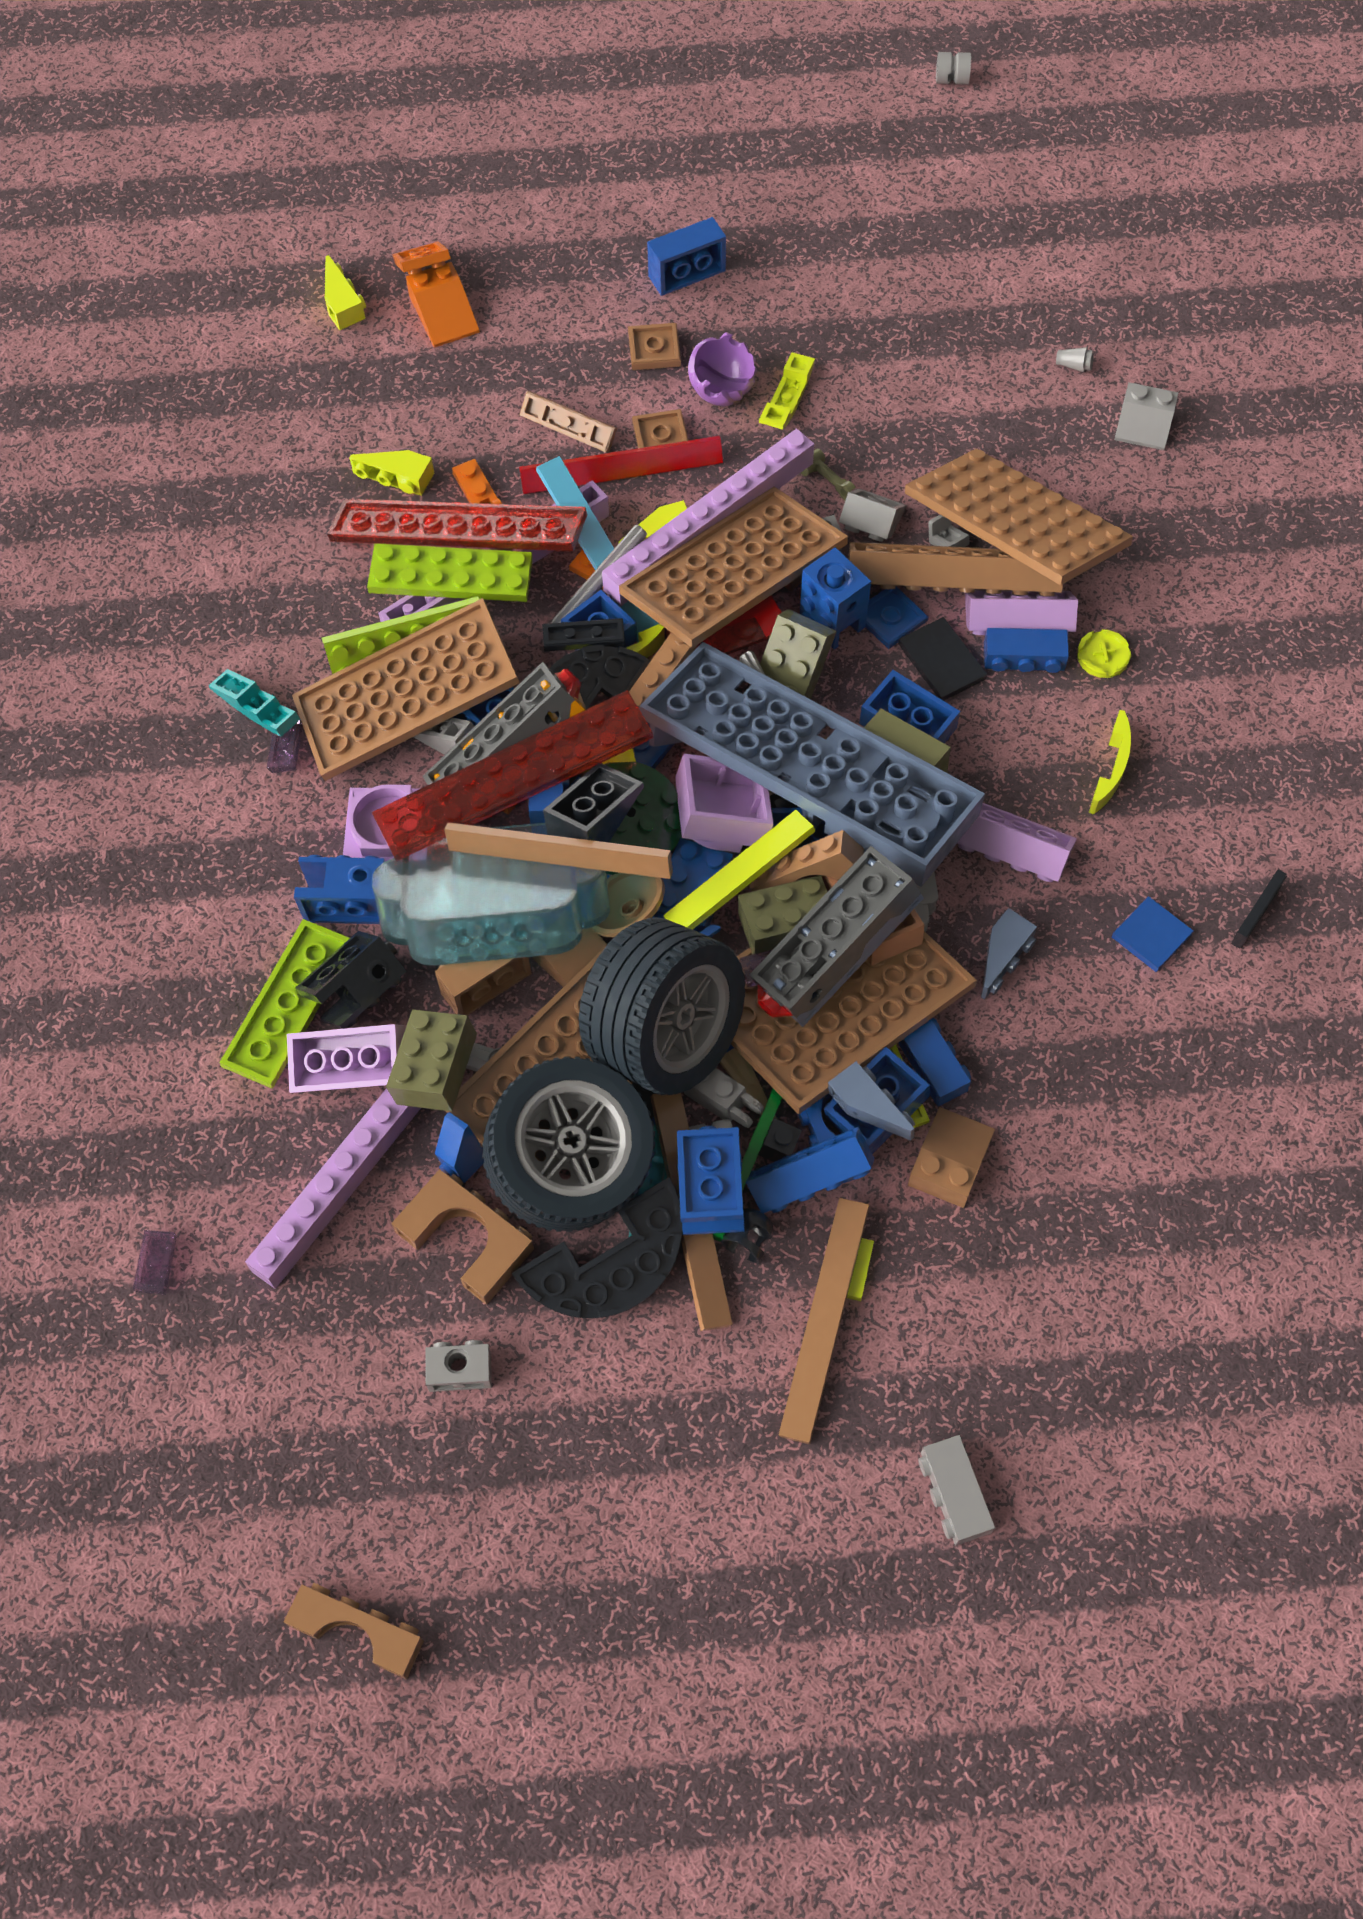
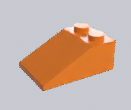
[406,262,480,348]

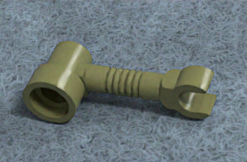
[801,448,856,500]

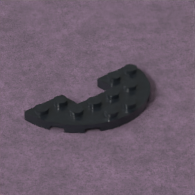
[548,645,651,784]
[512,1177,683,1318]

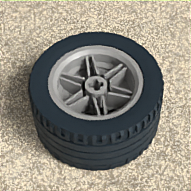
[579,917,745,1095]
[482,1057,656,1232]

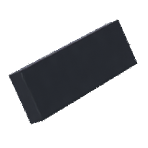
[542,618,625,652]
[1231,869,1287,949]

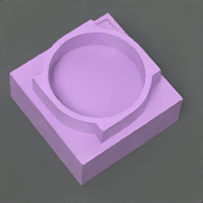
[675,754,773,853]
[343,785,437,877]

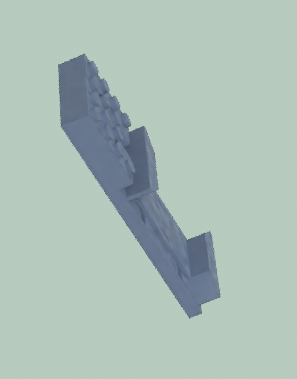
[639,642,985,887]

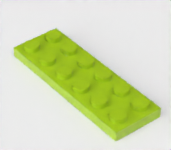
[367,544,533,602]
[322,596,479,674]
[219,919,350,1089]

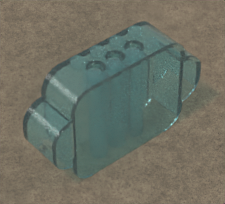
[372,823,610,966]

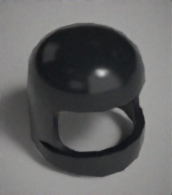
[721,1208,774,1264]

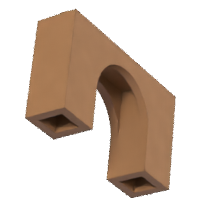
[391,1169,534,1305]

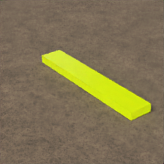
[663,810,815,930]

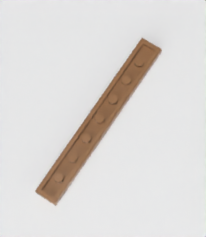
[444,823,673,879]
[650,1093,733,1331]
[779,1198,870,1445]

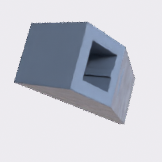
[981,908,1037,1000]
[828,1061,915,1141]

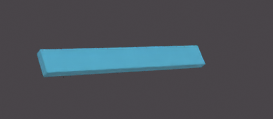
[536,456,659,642]

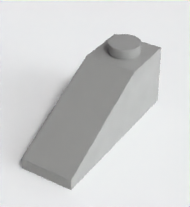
[414,717,474,755]

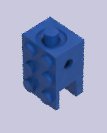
[800,547,871,650]
[294,855,398,925]
[677,1126,744,1235]

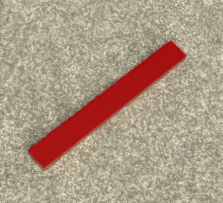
[519,436,723,494]

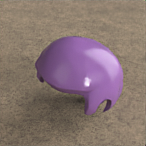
[688,332,757,406]

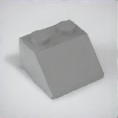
[1114,382,1179,450]
[839,488,907,541]

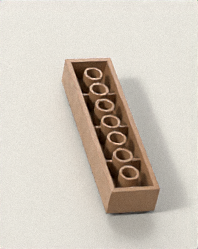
[848,542,1063,596]

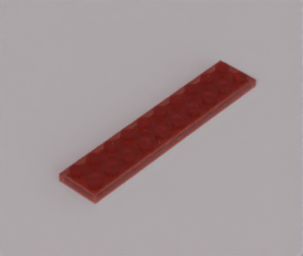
[327,499,587,551]
[372,690,654,862]

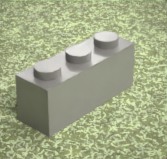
[918,1435,995,1546]

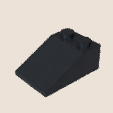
[543,762,644,842]

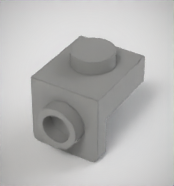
[928,515,970,547]

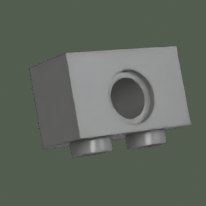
[426,1340,492,1392]

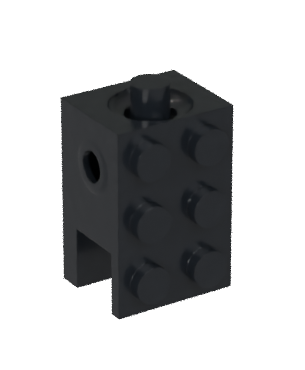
[295,931,407,1029]

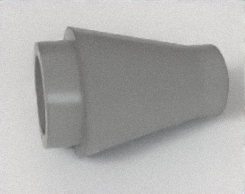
[1056,347,1094,372]

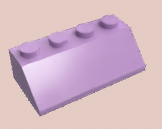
[965,590,1078,635]
[957,803,1077,882]
[287,1024,407,1093]

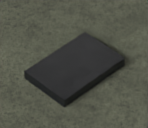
[898,617,987,701]

